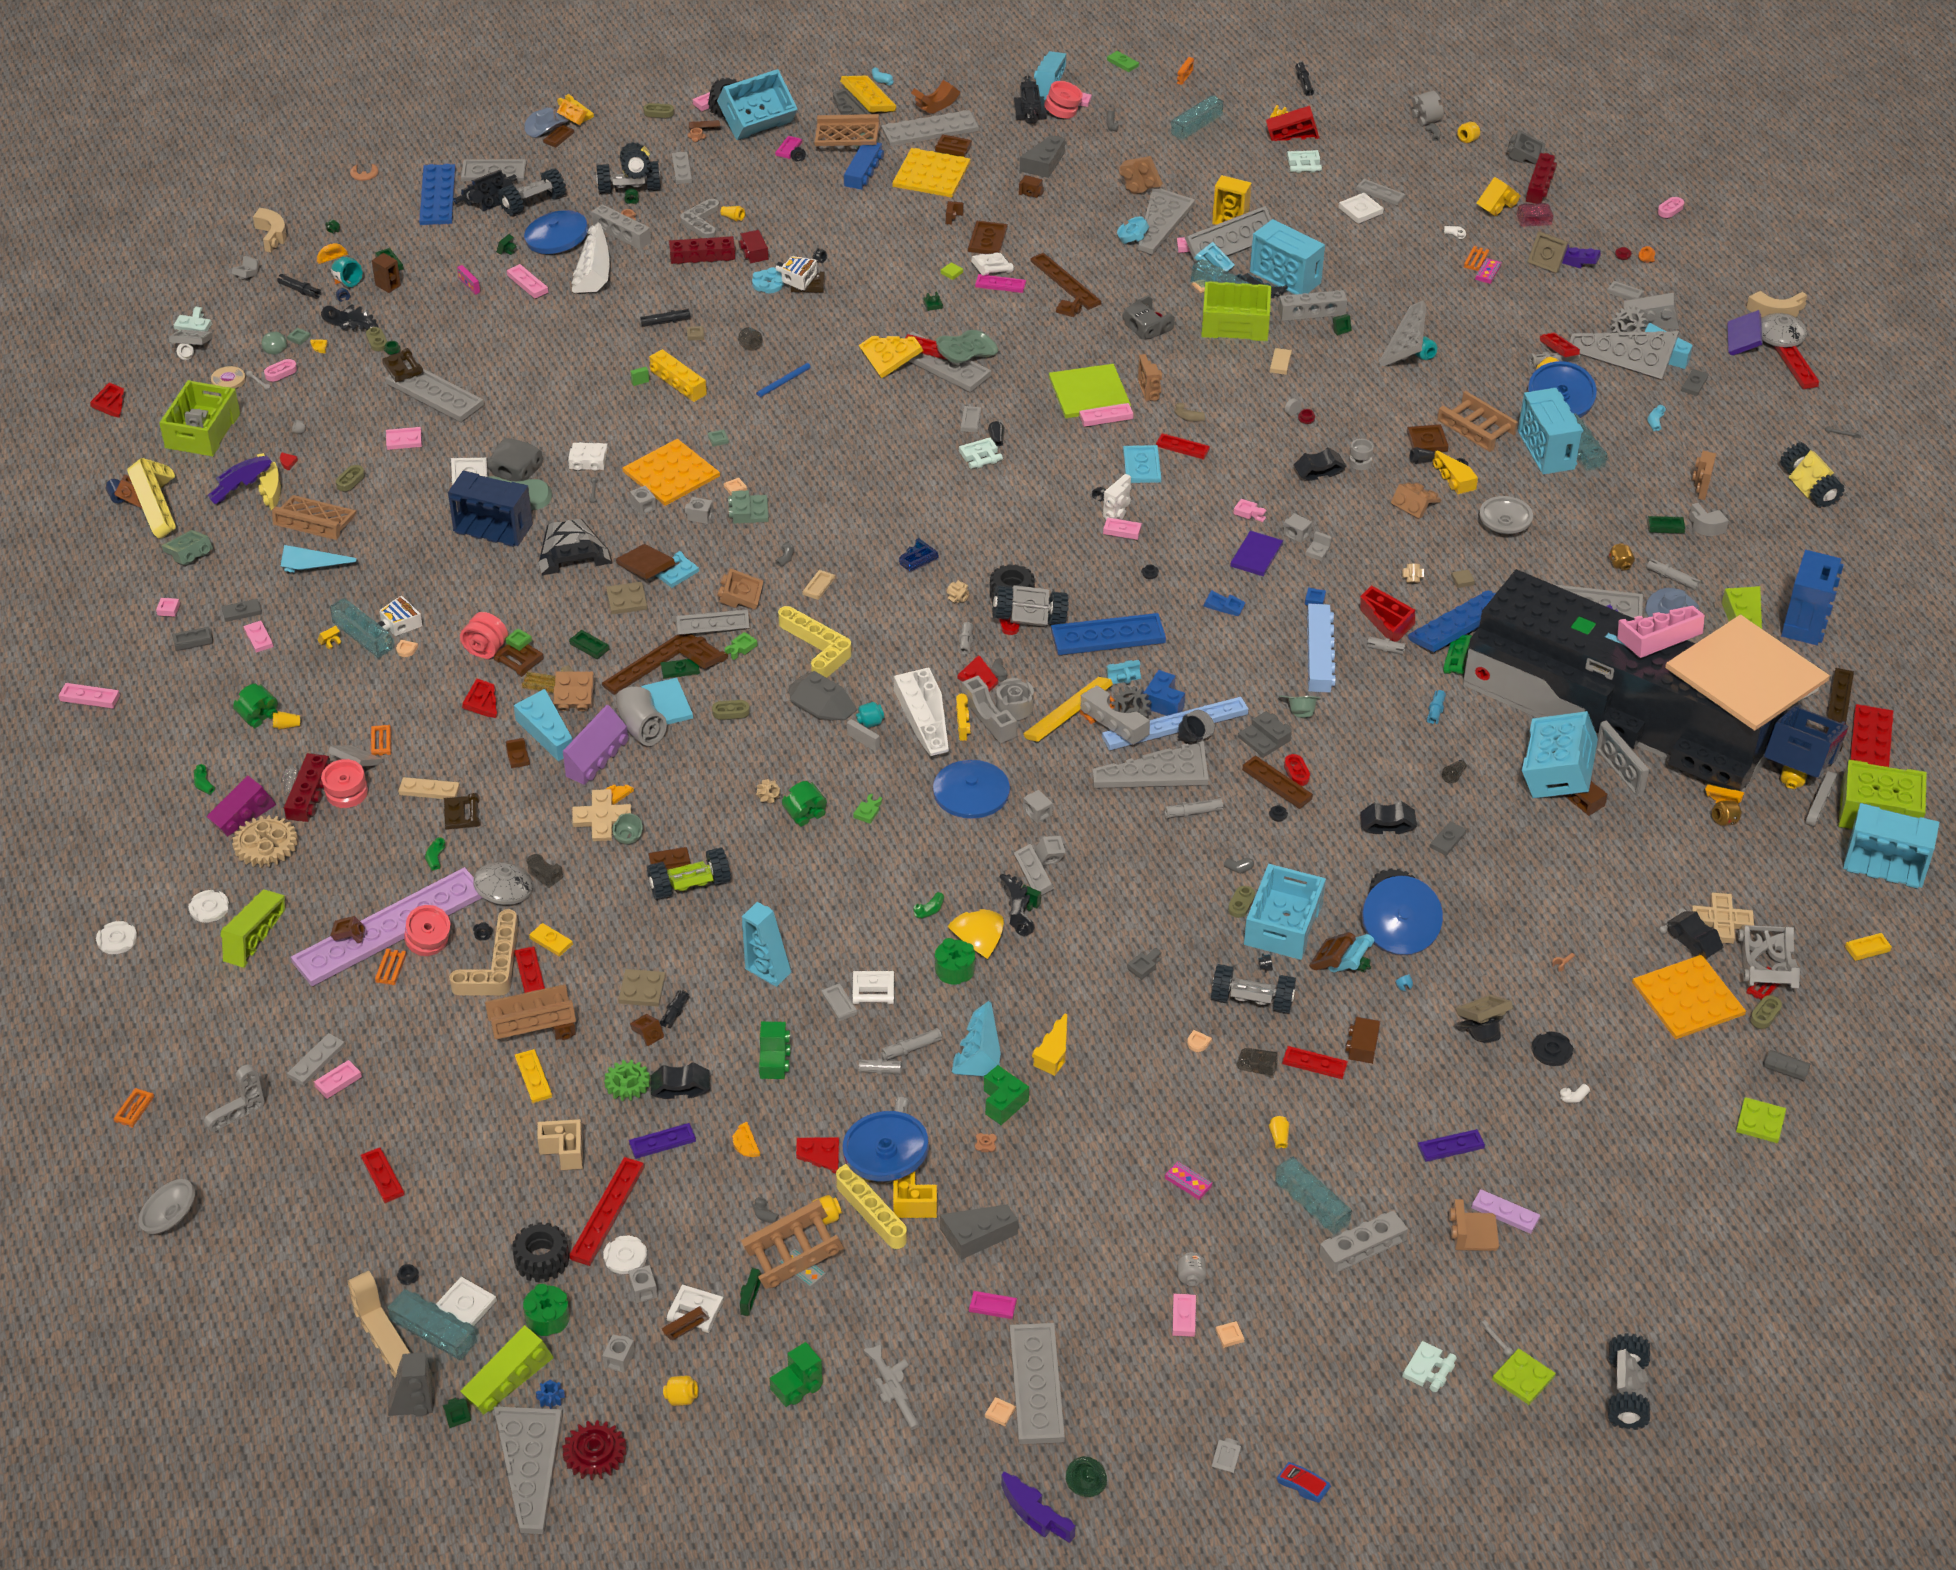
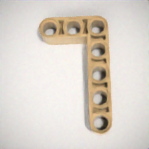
[449,909,518,996]
[347,1271,410,1378]

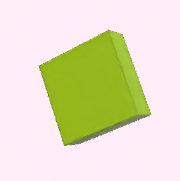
[941,262,963,280]

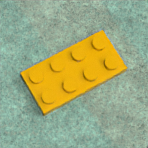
[840,76,896,113]

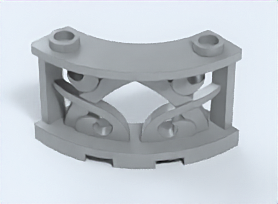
[1738,925,1800,988]

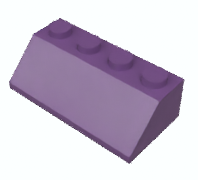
[563,705,628,785]

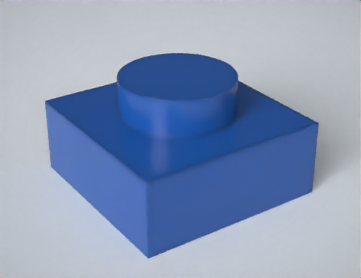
[1305,588,1326,605]

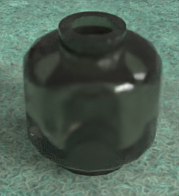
[738,327,763,351]

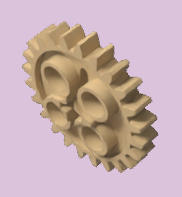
[232,815,298,868]

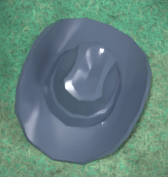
[525,107,569,137]
[1645,588,1699,617]

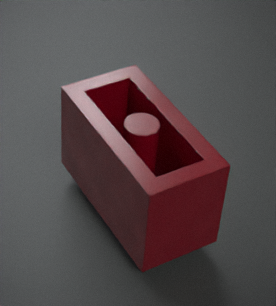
[738,230,769,263]

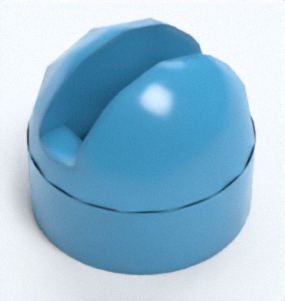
[1395,974,1413,991]

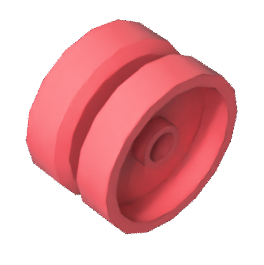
[1044,81,1083,119]
[460,612,508,659]
[321,759,368,808]
[404,905,450,956]

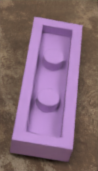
[1471,1189,1540,1234]

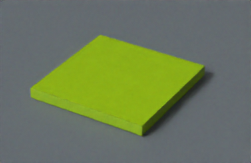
[1049,364,1131,418]

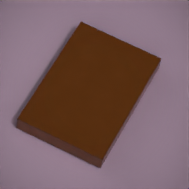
[968,220,1008,254]
[616,544,675,579]

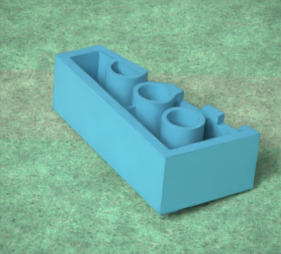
[1034,51,1067,100]
[514,689,573,761]
[742,902,791,987]

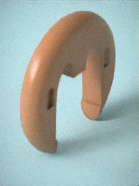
[350,164,379,181]

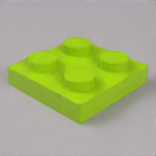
[1736,1097,1786,1143]
[1492,1348,1556,1405]

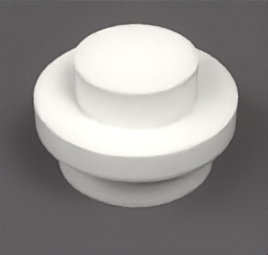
[176,343,194,360]

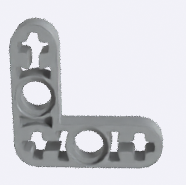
[680,199,719,238]
[204,1065,264,1132]

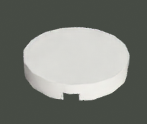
[188,890,229,923]
[96,921,138,954]
[603,1235,647,1274]

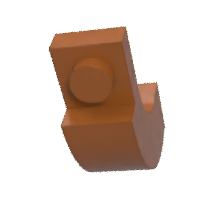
[911,80,961,114]

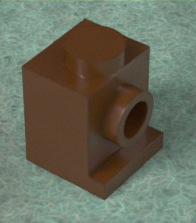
[1019,175,1044,198]

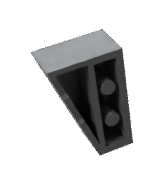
[1019,135,1065,178]
[940,1204,1018,1260]
[388,1352,433,1416]

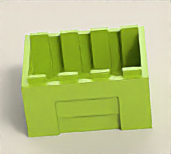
[1201,281,1271,341]
[159,380,240,457]
[1839,760,1927,829]

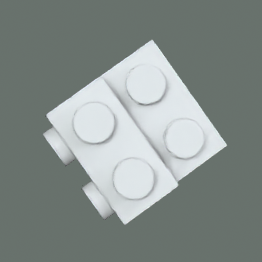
[568,442,608,471]
[1103,474,1131,520]

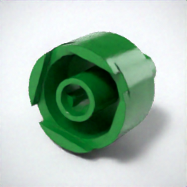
[233,683,278,729]
[782,781,827,827]
[935,938,975,985]
[523,1283,570,1336]

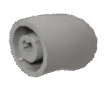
[616,687,667,746]

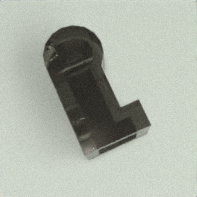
[526,854,563,888]
[1236,1048,1278,1078]

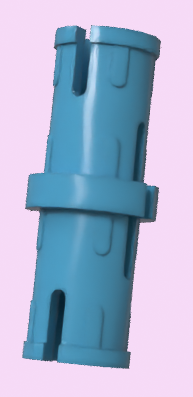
[1427,690,1446,725]

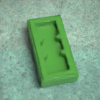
[1107,51,1139,72]

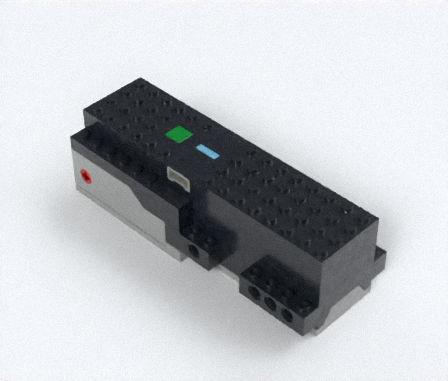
[1463,569,1789,792]

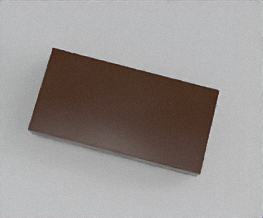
[689,120,720,129]
[543,125,574,148]
[661,1306,710,1340]

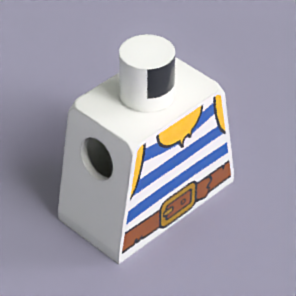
[776,256,817,290]
[375,596,422,636]

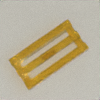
[522,672,556,693]

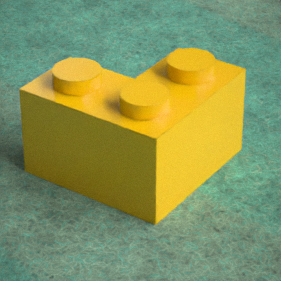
[1476,177,1521,216]
[893,1171,937,1218]

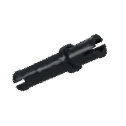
[1295,62,1314,96]
[277,274,321,299]
[640,308,691,327]

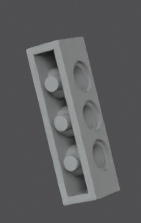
[591,204,651,250]
[1278,290,1347,321]
[1319,1210,1408,1274]

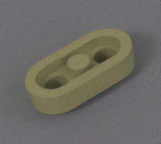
[643,103,674,118]
[366,327,387,351]
[336,465,365,491]
[712,700,750,719]
[1228,886,1255,918]
[1750,995,1782,1029]

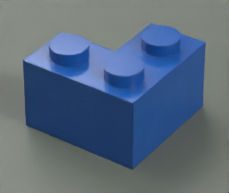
[1143,670,1185,716]

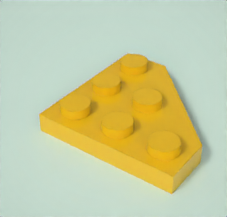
[859,336,924,378]

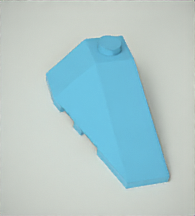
[281,545,357,573]
[952,1001,1001,1076]

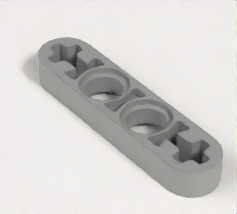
[1806,771,1837,827]

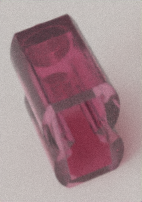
[1517,203,1554,227]

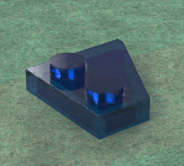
[899,538,939,571]

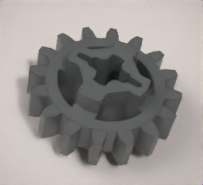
[1111,686,1152,718]

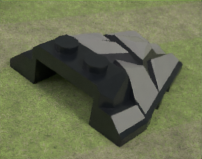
[539,519,613,576]

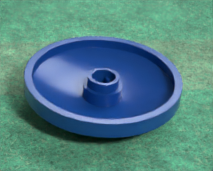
[524,210,588,254]
[1528,361,1597,419]
[933,760,1010,818]
[1362,876,1443,955]
[843,1111,929,1181]

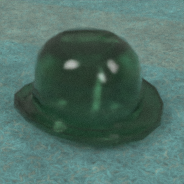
[1065,1456,1107,1498]

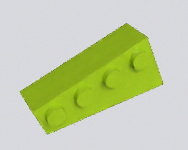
[1722,586,1762,629]
[220,889,285,968]
[460,1325,554,1415]

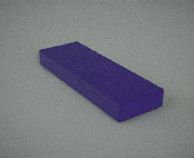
[629,1123,696,1159]
[1418,1129,1485,1162]

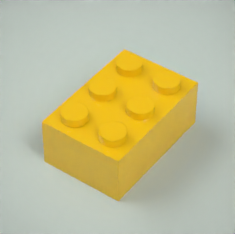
[1212,175,1252,225]

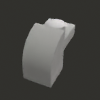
[1689,503,1729,536]

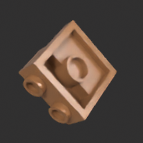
[1119,156,1163,194]
[1138,354,1162,401]
[1692,451,1716,500]
[717,568,763,610]
[553,672,594,711]

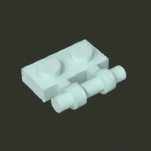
[1287,150,1322,173]
[959,438,1003,469]
[1402,1341,1457,1392]

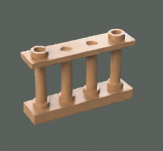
[1437,391,1518,452]
[485,984,576,1039]
[741,1199,844,1289]

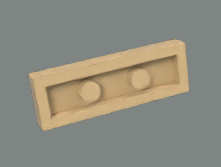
[399,777,460,799]

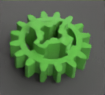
[604,1060,650,1101]

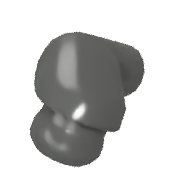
[1106,111,1119,131]
[1426,123,1441,141]
[775,542,794,567]
[992,658,1007,682]
[1224,858,1254,873]
[753,1197,779,1223]

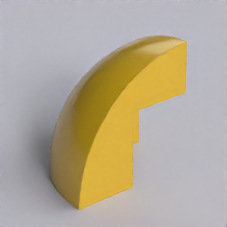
[948,909,1004,959]

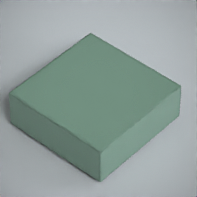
[287,328,311,345]
[708,430,729,447]

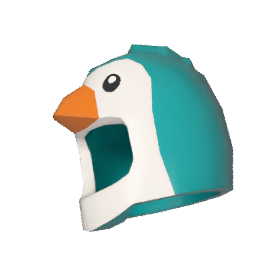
[331,257,363,287]

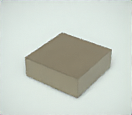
[687,326,704,341]
[1451,570,1475,588]

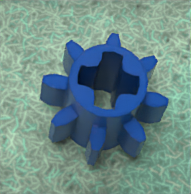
[536,1380,565,1409]

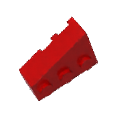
[1266,105,1320,141]
[1360,585,1415,642]

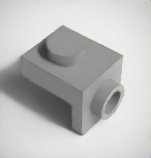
[232,256,259,279]

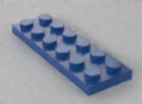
[419,164,456,225]
[1408,590,1496,652]
[1051,613,1166,655]

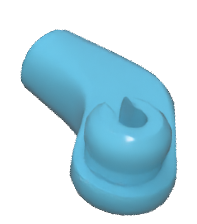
[872,67,894,86]
[1647,405,1666,431]

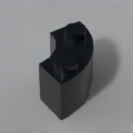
[1294,447,1346,481]
[1360,801,1417,834]
[1667,911,1724,958]
[651,1062,710,1099]

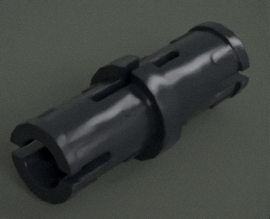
[660,990,689,1029]

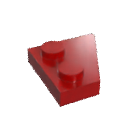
[90,382,124,418]
[957,655,998,692]
[462,678,497,718]
[796,1137,839,1174]

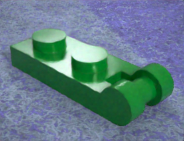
[1444,635,1472,674]

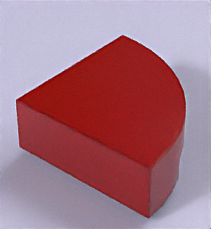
[280,452,298,471]

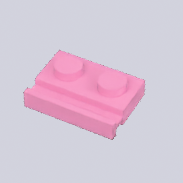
[386,427,422,450]

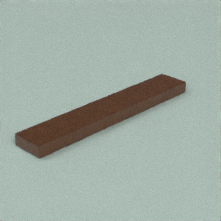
[1030,252,1102,310]
[602,633,697,695]

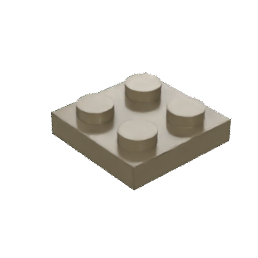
[1527,231,1569,273]
[606,582,647,615]
[618,969,666,1007]
[1456,994,1513,1023]

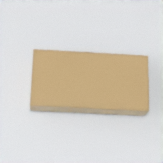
[1270,348,1292,375]
[803,570,835,600]

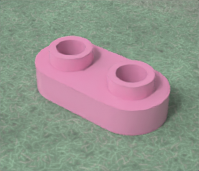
[1658,197,1684,218]
[264,359,297,382]

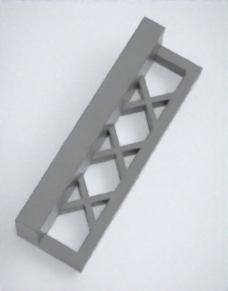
[672,610,750,634]

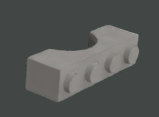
[962,676,1017,744]
[1081,685,1150,745]

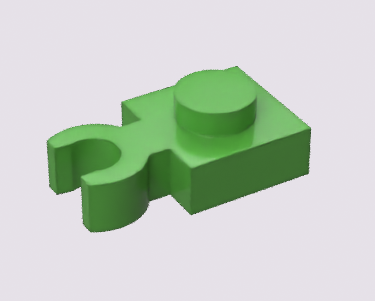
[725,632,758,660]
[853,794,882,824]

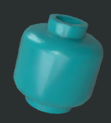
[1415,336,1438,360]
[855,702,885,729]

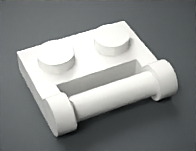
[971,253,1014,275]
[853,971,894,1004]
[667,1285,723,1333]

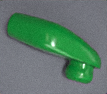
[194,764,215,795]
[425,837,445,871]
[913,892,944,919]

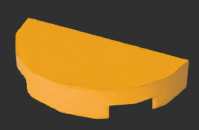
[317,243,348,264]
[1705,784,1745,803]
[606,785,634,805]
[732,1122,760,1157]

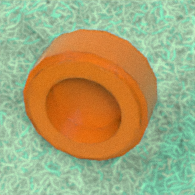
[1639,246,1655,263]

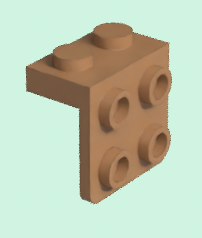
[1391,482,1442,519]
[1449,1199,1499,1251]

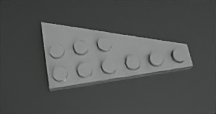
[1138,187,1195,255]
[1379,301,1427,366]
[1570,331,1680,379]
[1092,740,1209,788]
[494,1407,562,1534]

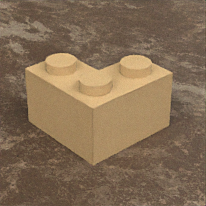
[538,1119,583,1170]

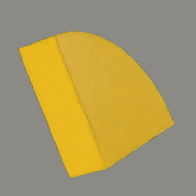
[310,339,328,353]

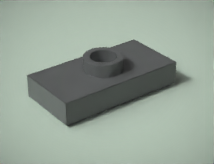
[1681,369,1709,396]
[221,599,261,622]
[172,627,212,651]
[1430,821,1467,856]

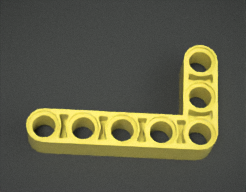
[127,458,176,539]
[778,606,851,678]
[836,1164,907,1249]

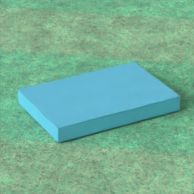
[1123,445,1161,483]
[641,678,693,725]

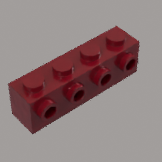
[1526,153,1557,205]
[669,236,735,264]
[284,753,331,822]

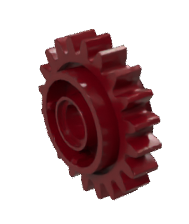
[562,1420,627,1480]

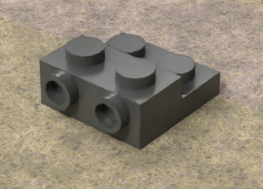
[1507,130,1546,164]
[1238,711,1292,758]

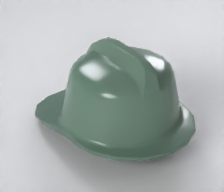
[1279,695,1321,718]

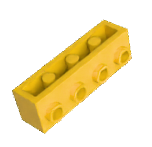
[649,349,707,402]

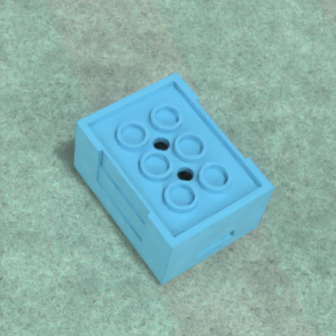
[717,69,798,140]
[1250,219,1325,295]
[1518,388,1584,474]
[1522,711,1598,798]
[1843,803,1939,888]
[1244,864,1326,960]

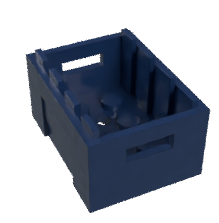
[448,470,533,547]
[1764,704,1849,778]

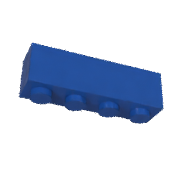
[844,142,884,190]

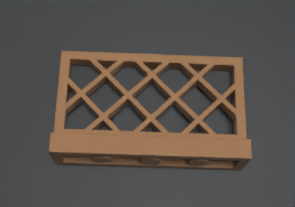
[814,114,880,146]
[272,495,356,540]

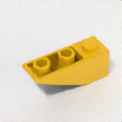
[1433,450,1478,494]
[1032,1014,1067,1076]

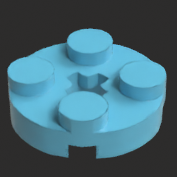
[1117,217,1149,244]
[752,267,785,293]

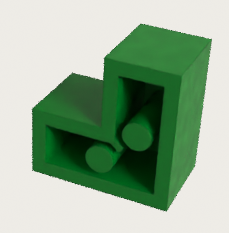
[759,1021,791,1079]
[984,1065,1029,1125]
[769,1342,823,1407]

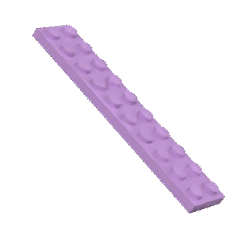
[291,867,483,986]

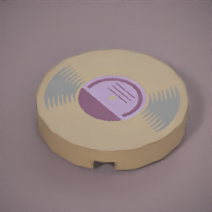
[211,366,246,388]

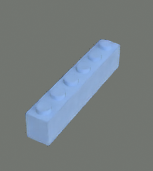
[1307,604,1335,692]

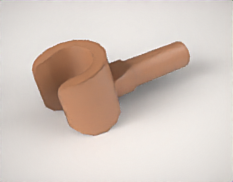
[1552,953,1575,972]

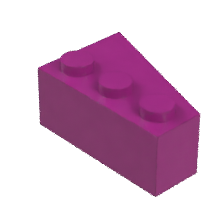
[206,775,276,837]

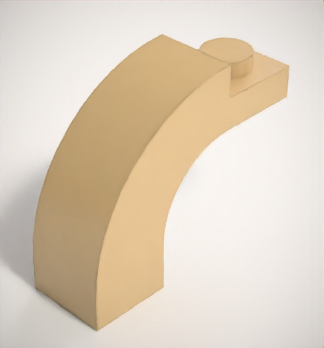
[253,208,287,252]
[1746,291,1807,317]

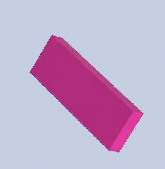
[975,274,1026,293]

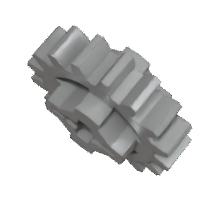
[1611,305,1648,333]

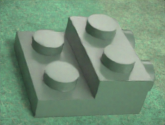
[728,490,769,524]
[162,530,213,565]

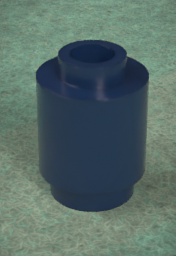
[106,478,126,503]

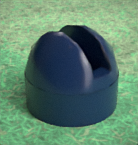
[336,288,350,302]

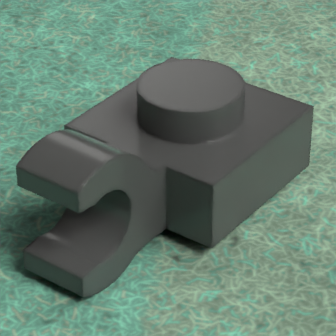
[1127,948,1162,980]

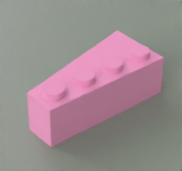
[1618,606,1705,658]

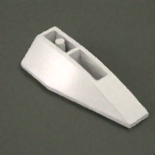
[572,222,609,293]
[894,668,949,756]

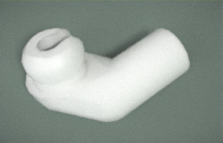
[1444,226,1466,239]
[1560,1084,1590,1103]

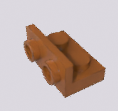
[115,474,143,509]

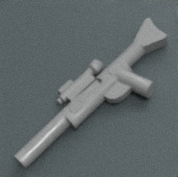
[864,1345,919,1430]

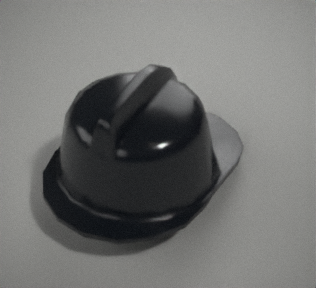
[1177,709,1215,743]
[1455,1016,1504,1043]

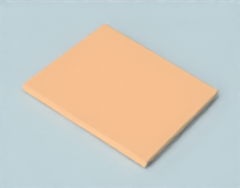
[1665,614,1830,731]

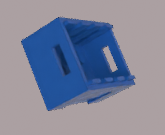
[1781,549,1844,645]

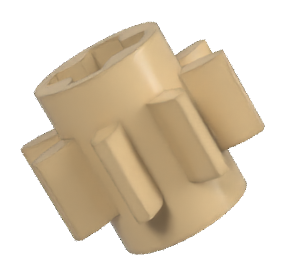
[1402,564,1424,583]
[947,580,969,603]
[756,779,780,803]

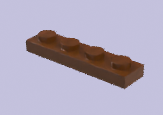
[1242,755,1313,809]

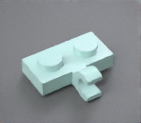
[174,307,212,331]

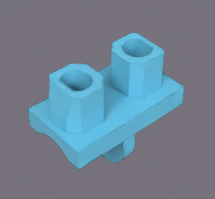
[1107,660,1141,684]

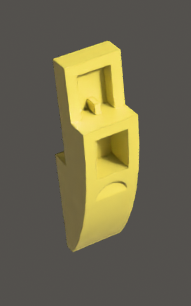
[257,453,281,510]

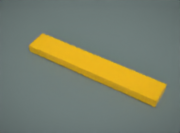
[1023,677,1113,742]

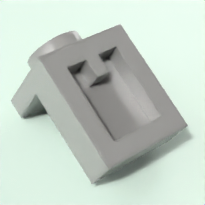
[185,409,209,428]
[1306,531,1332,561]
[1211,1438,1242,1474]

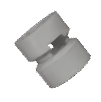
[1349,439,1374,470]

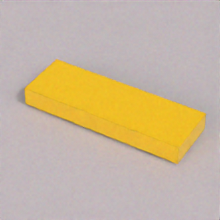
[515,1049,552,1103]

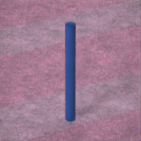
[756,363,811,398]

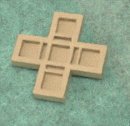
[573,789,631,841]
[1691,893,1754,944]

